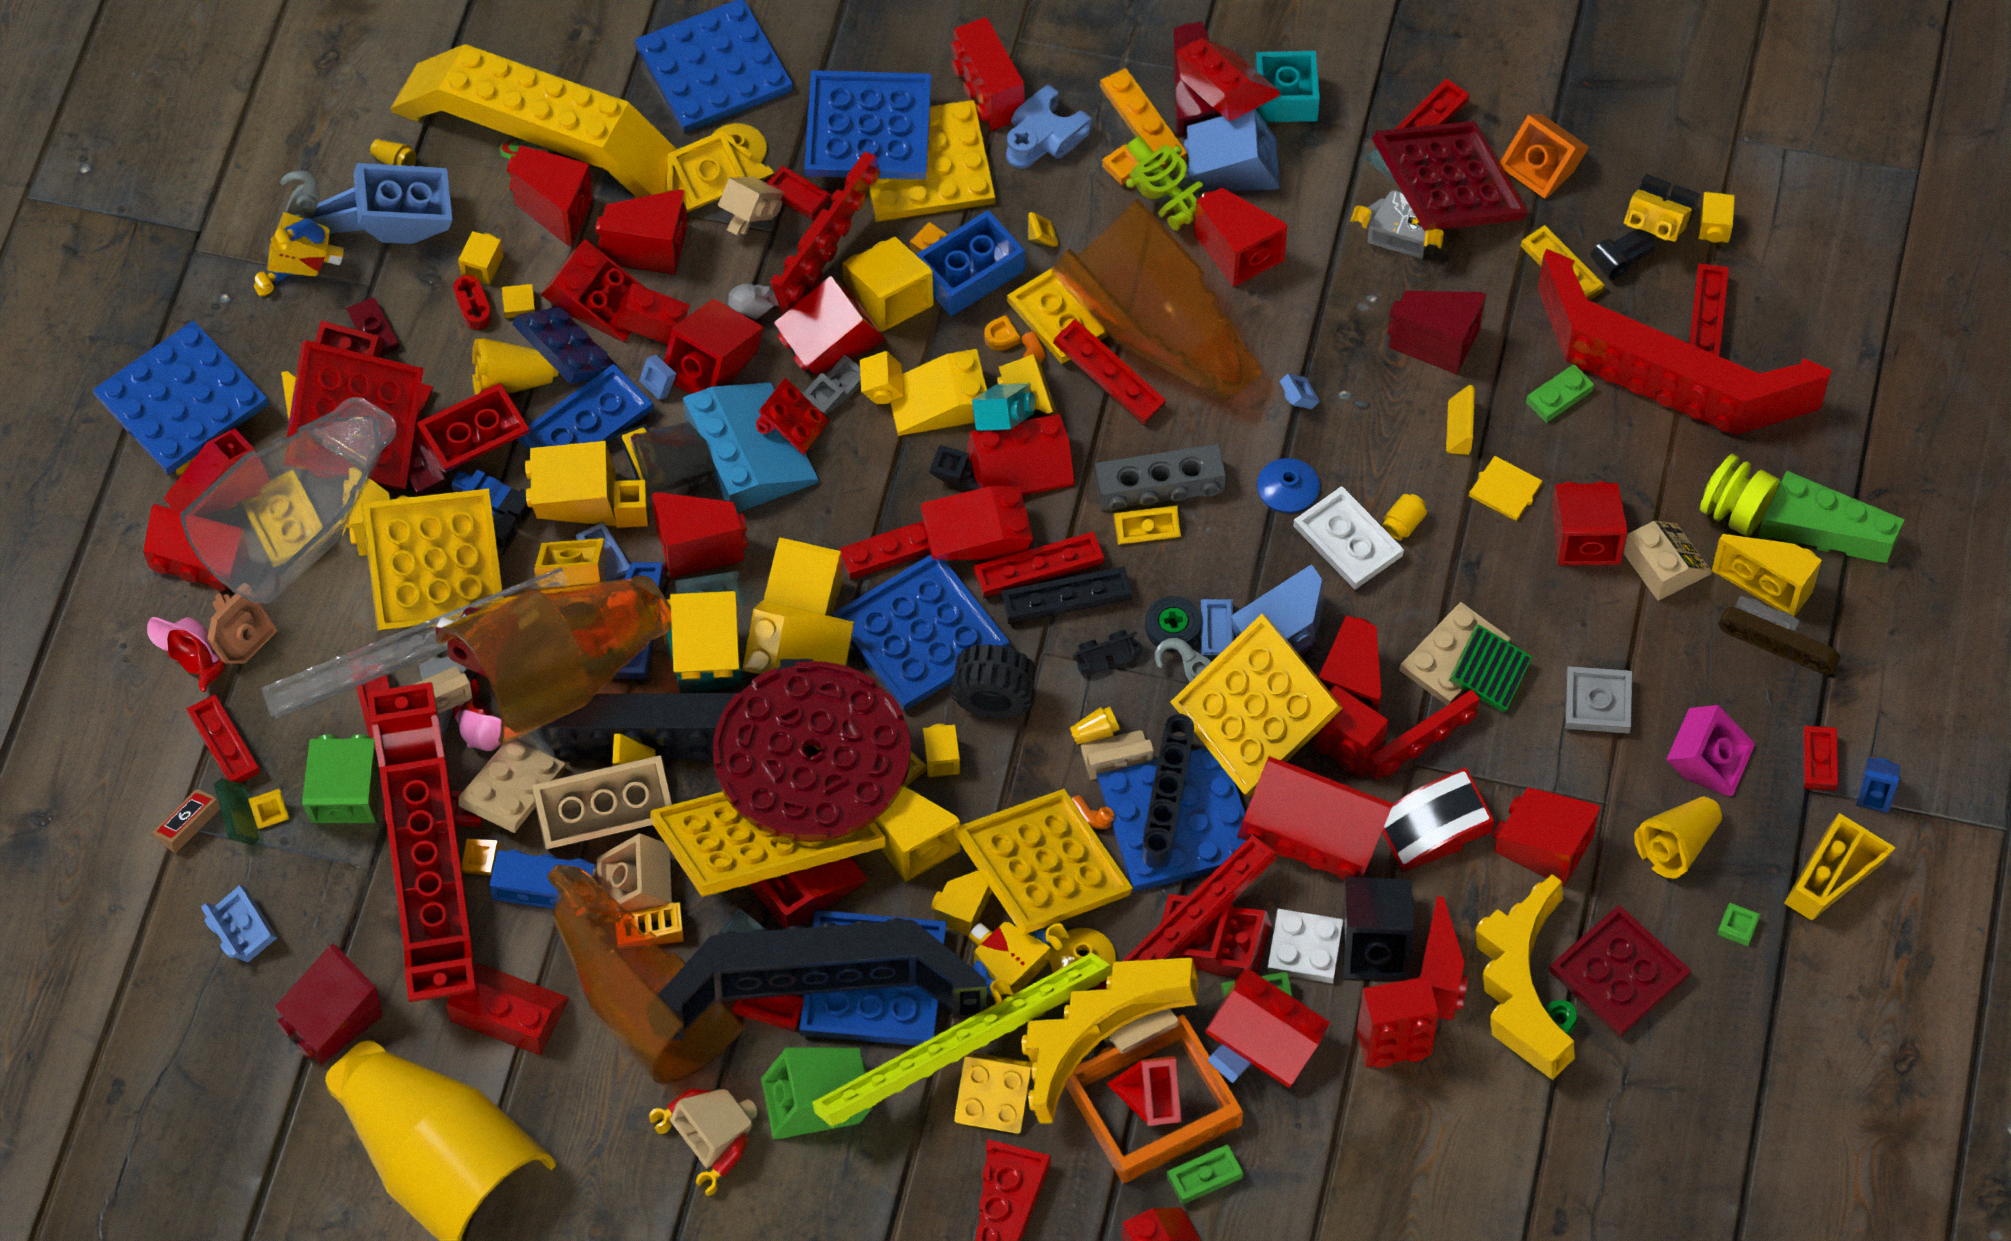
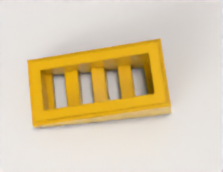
[615,902,684,948]

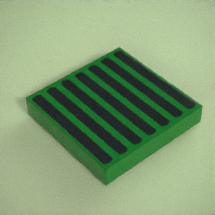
[1448,624,1532,713]

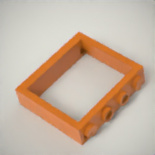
[1065,1014,1243,1184]

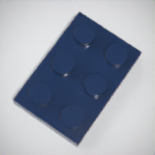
[512,306,617,384]

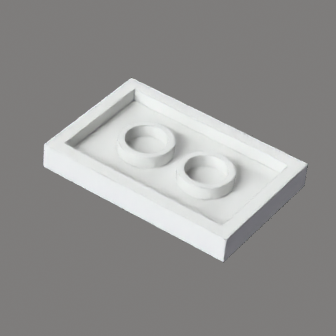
[1293,486,1404,590]

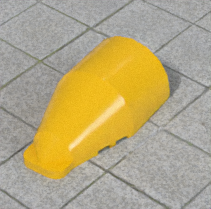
[325,1041,556,1241]

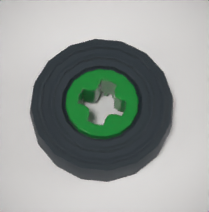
[1145,596,1202,652]

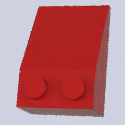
[920,486,1033,560]
[1420,895,1469,1021]

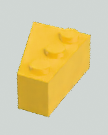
[1784,813,1896,920]

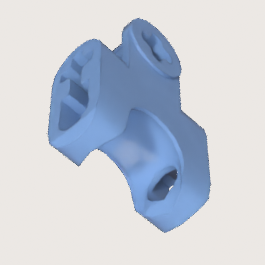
[1006,85,1093,169]

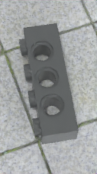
[1094,444,1226,511]

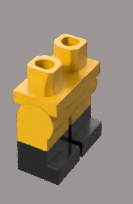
[1624,174,1701,242]

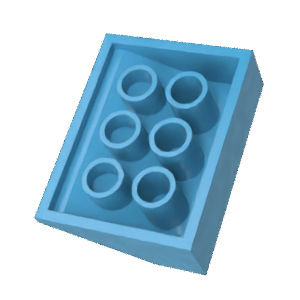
[683,382,819,513]

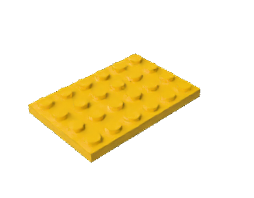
[650,792,885,897]

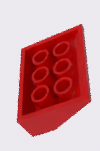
[1237,756,1393,881]

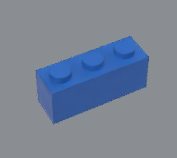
[489,850,597,914]

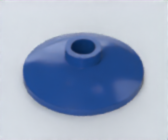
[1257,458,1320,514]

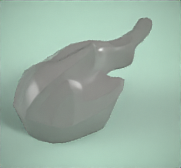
[727,283,778,320]

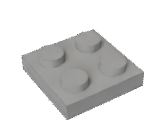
[1565,666,1632,733]

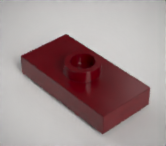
[346,297,399,357]

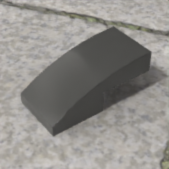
[803,355,861,415]

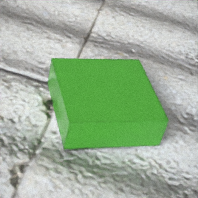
[1717,902,1761,946]

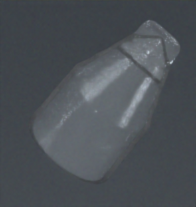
[180,397,396,604]

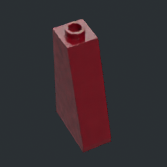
[1173,21,1222,137]

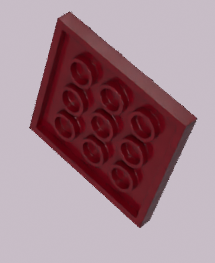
[1372,121,1528,231]

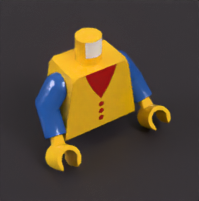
[254,212,344,296]
[969,922,1069,1004]

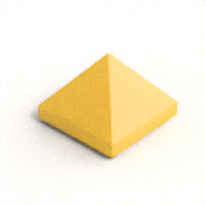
[1028,212,1058,247]
[248,789,289,830]

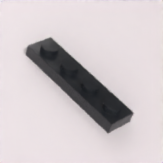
[1001,566,1132,624]

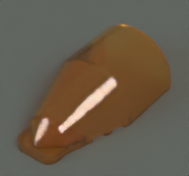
[1051,198,1261,400]
[435,575,672,746]
[547,864,745,1085]

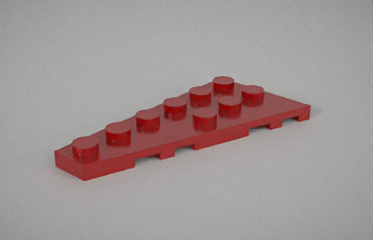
[770,151,880,316]

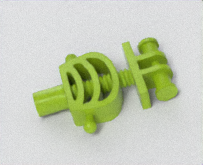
[1126,135,1206,231]

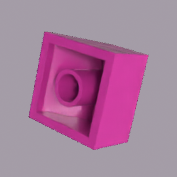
[1666,705,1755,796]

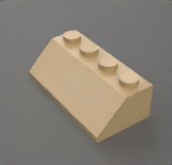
[532,755,672,849]

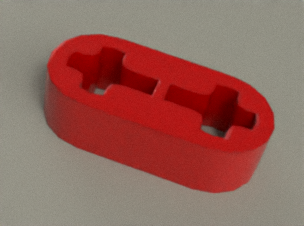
[453,275,491,330]

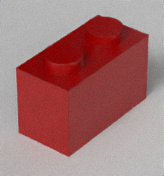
[614,283,690,345]

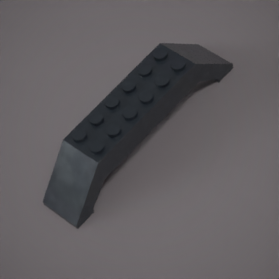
[490,659,813,762]
[648,918,987,1043]

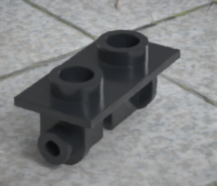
[1072,630,1141,676]

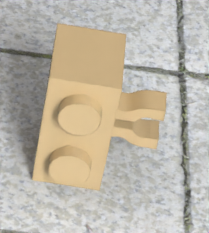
[718,176,784,235]

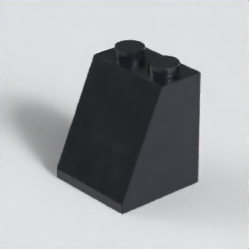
[1343,877,1414,981]

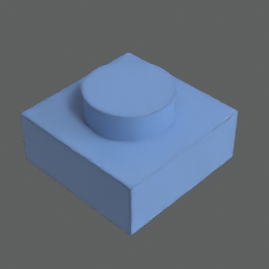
[639,355,676,400]
[1279,374,1320,409]

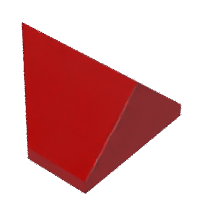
[1107,1056,1181,1126]

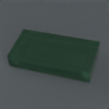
[214,778,260,845]

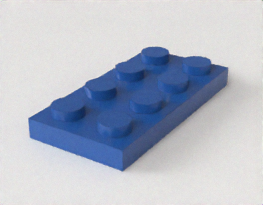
[517,364,654,452]

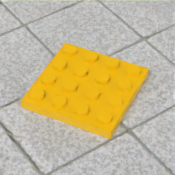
[869,100,995,222]
[361,488,505,631]
[1171,614,1343,797]
[954,789,1133,935]

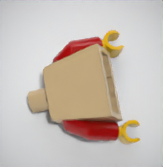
[649,1088,757,1196]

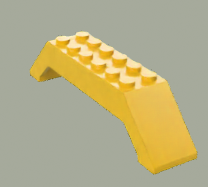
[391,44,677,198]

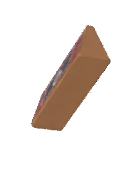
[151,789,221,854]

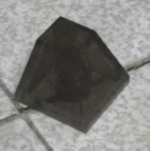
[629,422,716,496]

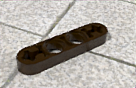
[1718,607,1841,675]

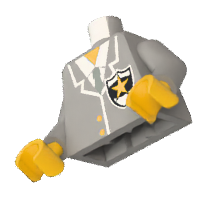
[1350,190,1444,259]

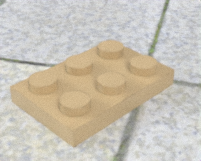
[1400,602,1511,705]
[458,738,565,833]

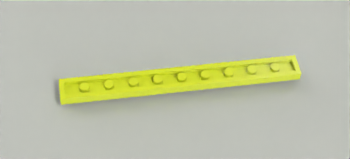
[812,953,1112,1127]

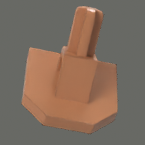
[207,585,278,664]

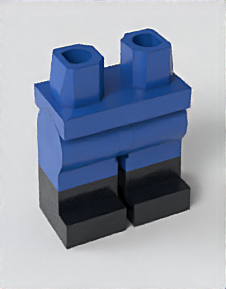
[452,469,533,555]

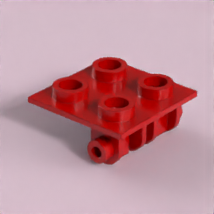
[756,378,830,455]

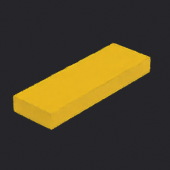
[1521,225,1605,301]

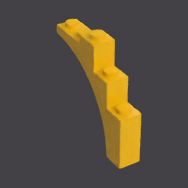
[1475,874,1575,1080]
[1022,958,1199,1124]

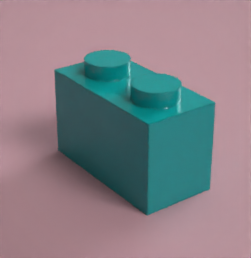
[972,383,1036,431]

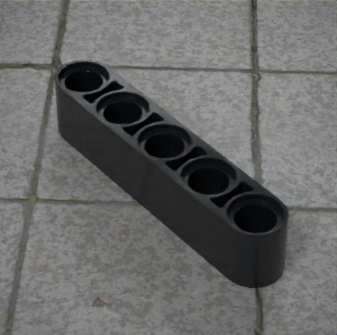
[1142,714,1194,869]

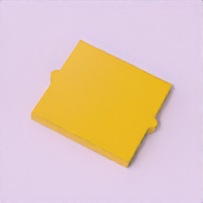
[1469,456,1542,521]

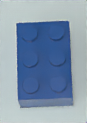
[916,210,1025,317]

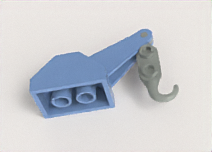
[280,163,453,244]
[1154,564,1325,682]

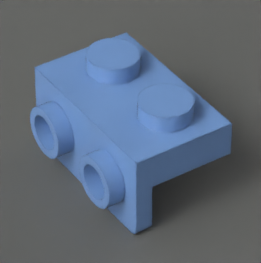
[201,885,278,962]

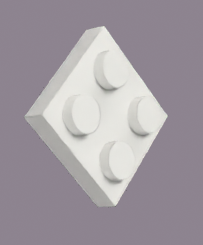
[1267,909,1343,984]

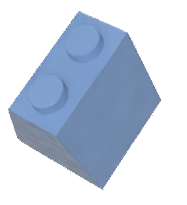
[1184,109,1280,192]

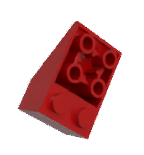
[540,239,645,342]
[163,428,269,517]
[749,857,868,930]

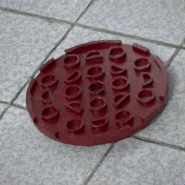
[713,661,911,841]

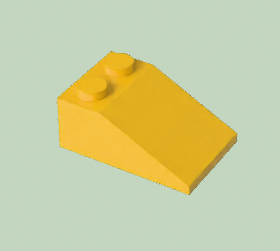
[890,349,987,436]
[1712,534,1822,619]
[742,601,855,675]

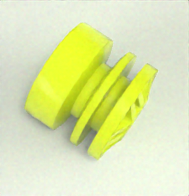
[1700,454,1780,537]

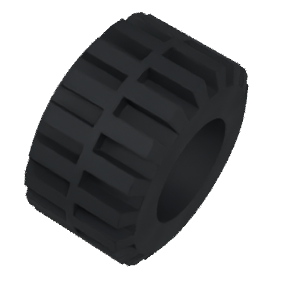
[951,644,1036,718]

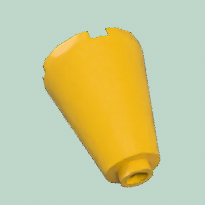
[472,338,558,395]
[1634,796,1722,878]

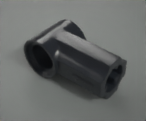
[1591,229,1656,280]

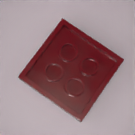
[1549,905,1691,1038]

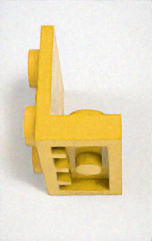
[954,1052,1032,1133]

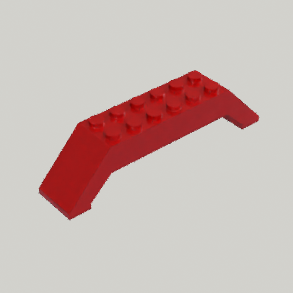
[1537,249,1832,435]
[367,682,476,1003]

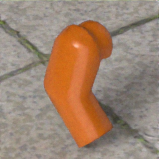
[1021,331,1045,364]
[1072,795,1115,830]

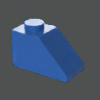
[1856,757,1900,813]

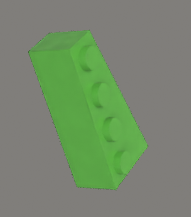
[1758,471,1905,563]

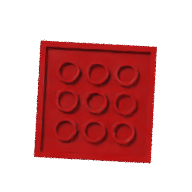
[282,340,424,491]

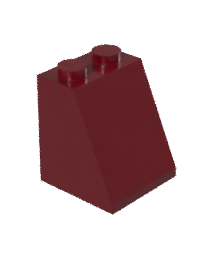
[1387,290,1487,375]
[275,943,383,1065]

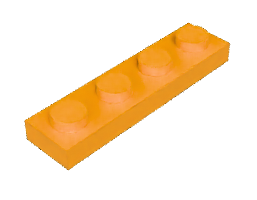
[1100,68,1187,170]

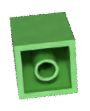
[302,734,378,823]
[761,1048,872,1139]

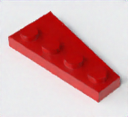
[975,1139,1052,1241]

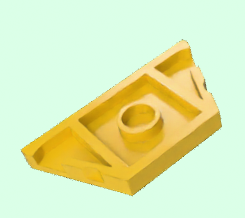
[666,130,774,213]

